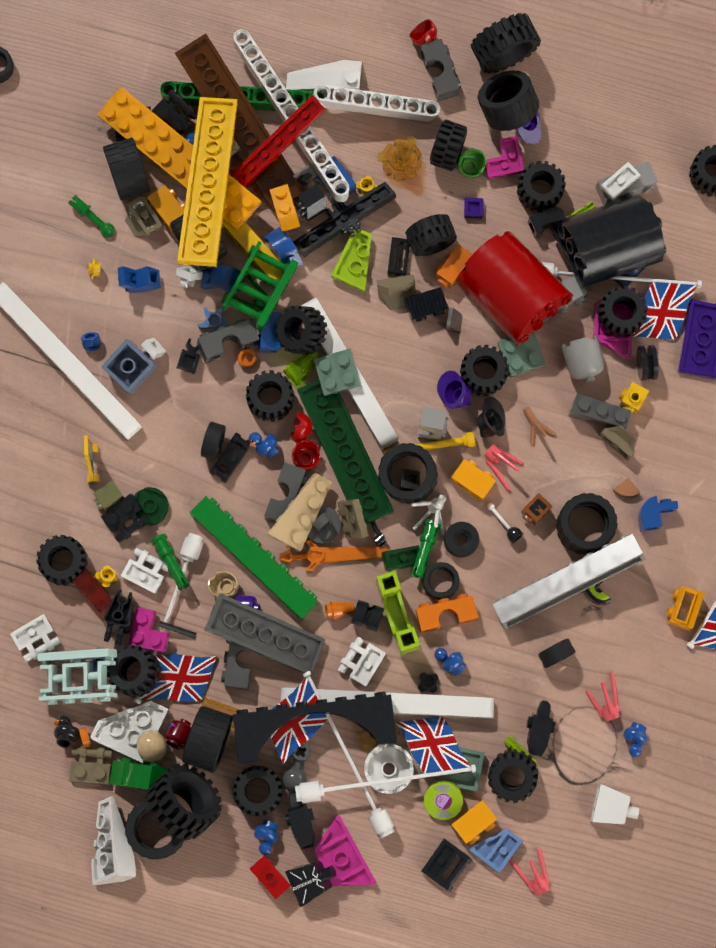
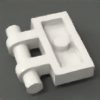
[121,548,169,594]
[10,614,61,662]
[338,637,386,687]

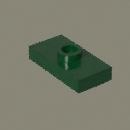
[381,545,419,572]

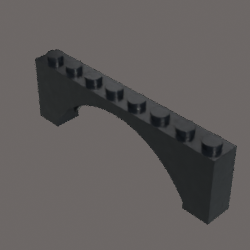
[233,691,397,764]

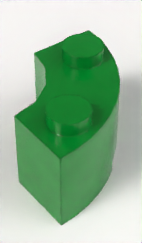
[109,758,168,790]

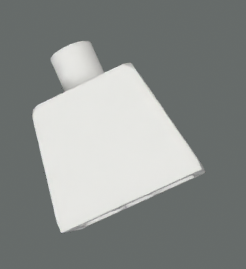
[590,784,639,824]

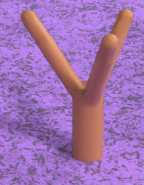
[523,407,556,445]

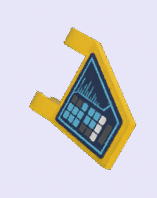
[84,435,100,484]

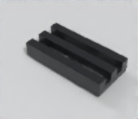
[387,237,410,276]

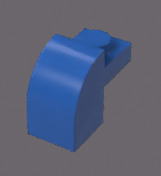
[264,227,303,266]
[201,265,246,293]
[118,266,161,293]
[638,496,678,532]

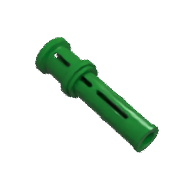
[411,520,441,579]
[151,534,190,590]

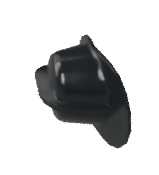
[476,397,505,438]

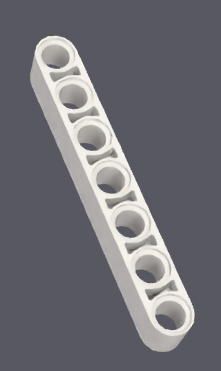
[312,85,440,122]

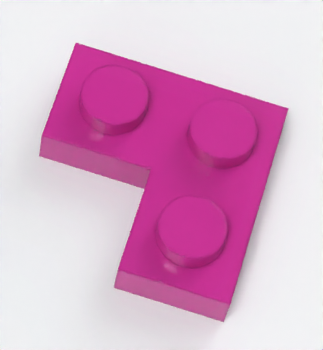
[485,136,524,180]
[128,607,170,653]

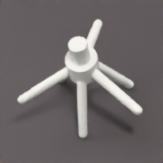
[411,495,447,536]

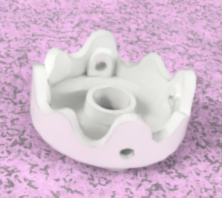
[364,744,414,794]

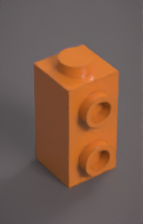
[435,245,472,289]

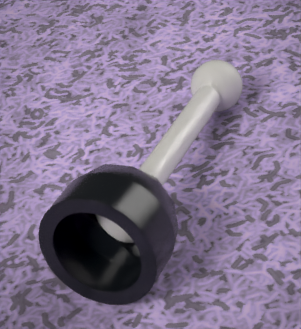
[487,503,524,544]

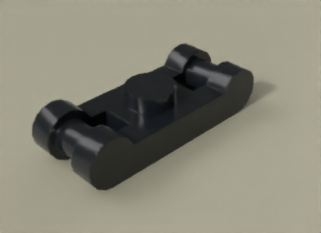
[209,432,251,483]

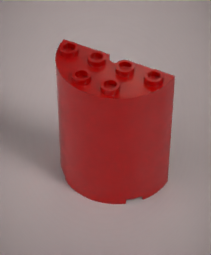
[457,231,573,346]

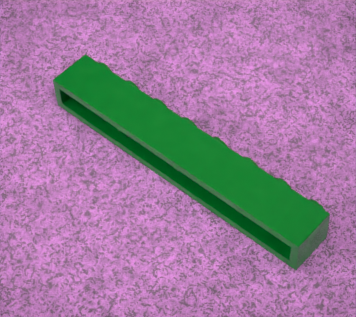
[190,496,318,620]

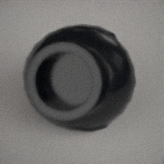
[54,716,79,748]

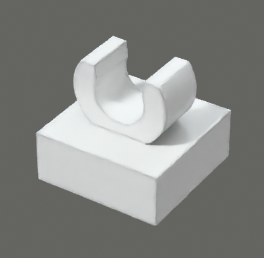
[176,266,203,288]
[141,338,167,361]

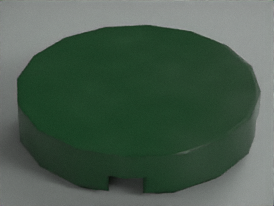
[134,487,169,526]

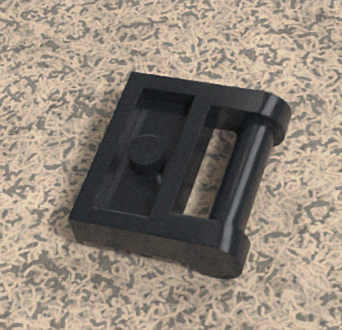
[421,838,473,892]

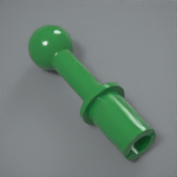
[68,195,115,238]

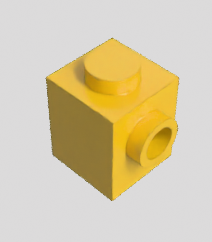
[619,382,649,414]

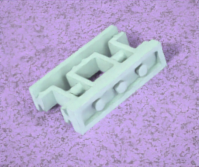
[38,648,117,705]

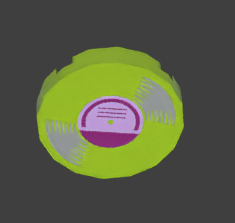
[424,780,463,820]

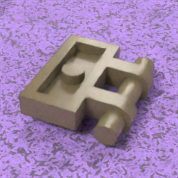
[337,499,368,539]
[69,746,113,784]

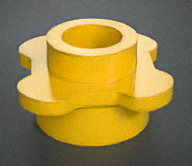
[356,176,377,196]
[87,258,101,279]
[95,566,118,588]

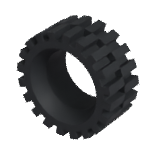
[470,13,541,74]
[146,763,222,840]

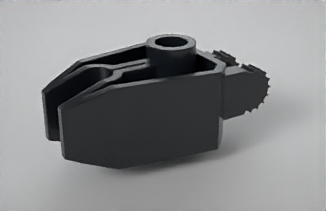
[103,590,133,645]
[526,700,556,756]
[285,791,315,850]

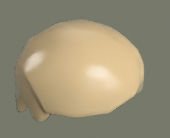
[208,571,239,598]
[137,730,167,762]

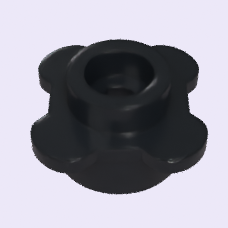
[418,672,438,693]

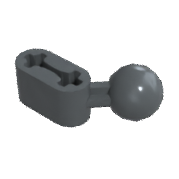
[282,742,310,793]

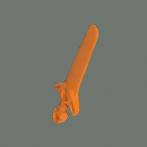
[280,540,388,572]

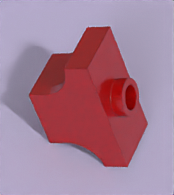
[250,855,291,899]

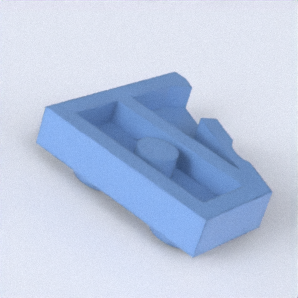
[468,829,523,873]

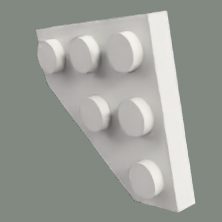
[90,701,169,763]

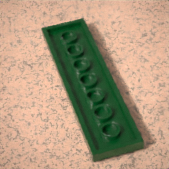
[297,380,394,525]

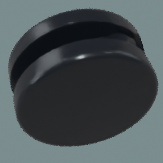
[636,345,659,381]

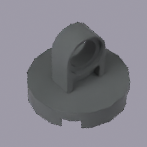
[308,505,341,544]

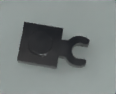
[176,338,200,374]

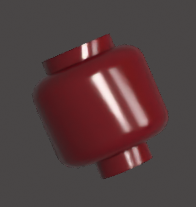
[164,719,191,749]

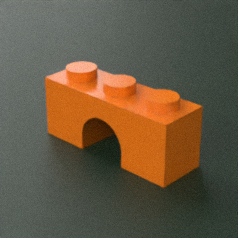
[415,594,478,633]

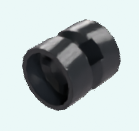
[351,600,384,632]

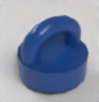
[81,332,101,351]

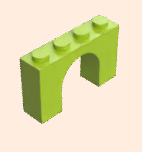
[376,571,420,656]

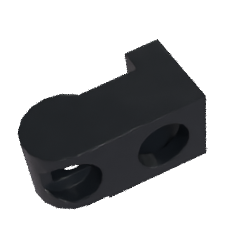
[528,207,564,238]

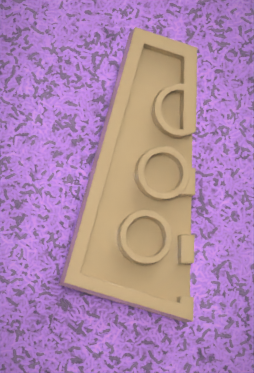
[266,473,332,551]

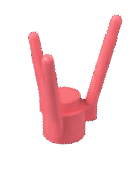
[484,444,523,492]
[586,672,620,722]
[509,848,550,895]

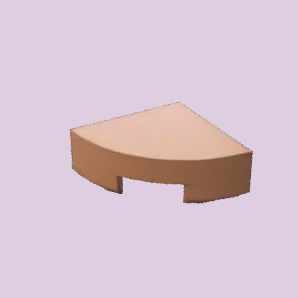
[613,478,640,497]

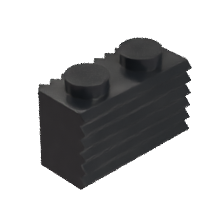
[296,184,327,221]
[404,287,448,322]

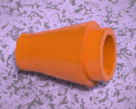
[325,601,354,620]

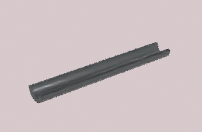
[159,621,197,638]

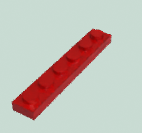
[232,95,326,188]

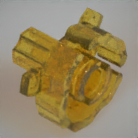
[378,136,422,181]

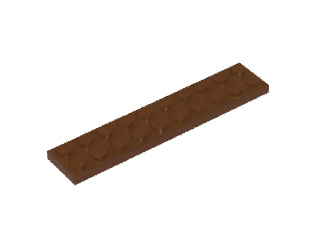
[175,33,305,212]

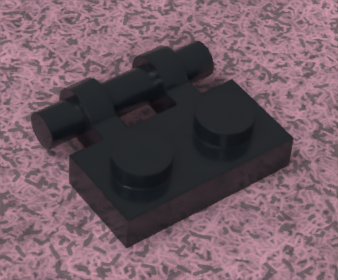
[152,89,198,135]
[101,494,149,543]

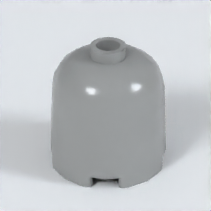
[561,336,604,383]

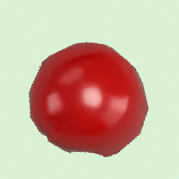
[409,19,438,47]
[291,411,313,443]
[292,440,321,471]

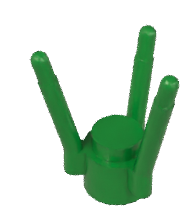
[233,274,268,312]

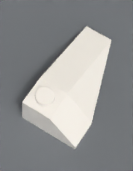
[286,60,362,91]
[91,796,136,885]

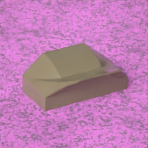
[125,195,163,237]
[377,275,416,310]
[599,425,635,460]

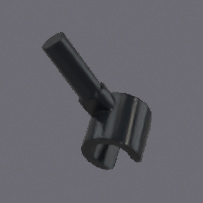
[371,521,386,547]

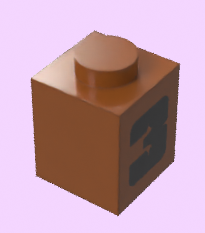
[521,493,552,525]

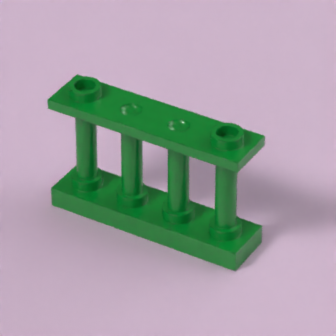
[221,241,299,331]

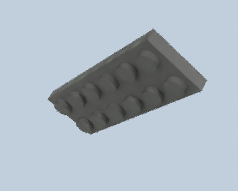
[204,593,326,676]

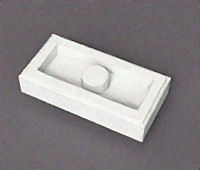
[600,162,641,201]

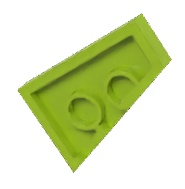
[331,229,372,293]

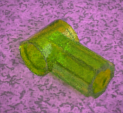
[283,352,320,386]

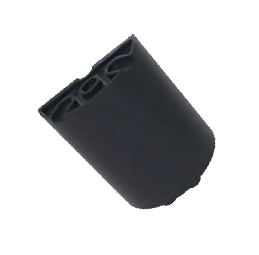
[550,195,666,288]

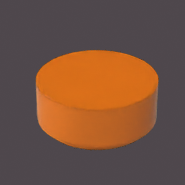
[238,349,257,369]
[79,727,91,748]

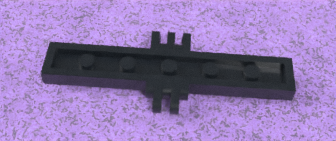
[293,182,396,257]

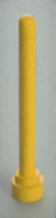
[384,432,475,454]

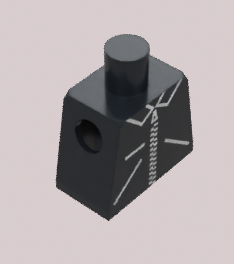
[285,861,337,907]

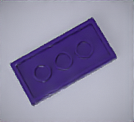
[678,299,716,379]

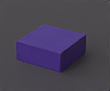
[464,198,483,219]

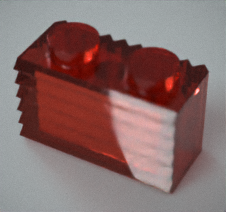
[72,570,113,613]

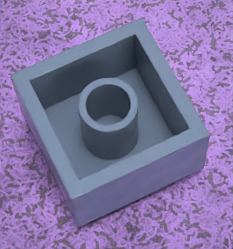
[101,339,159,394]

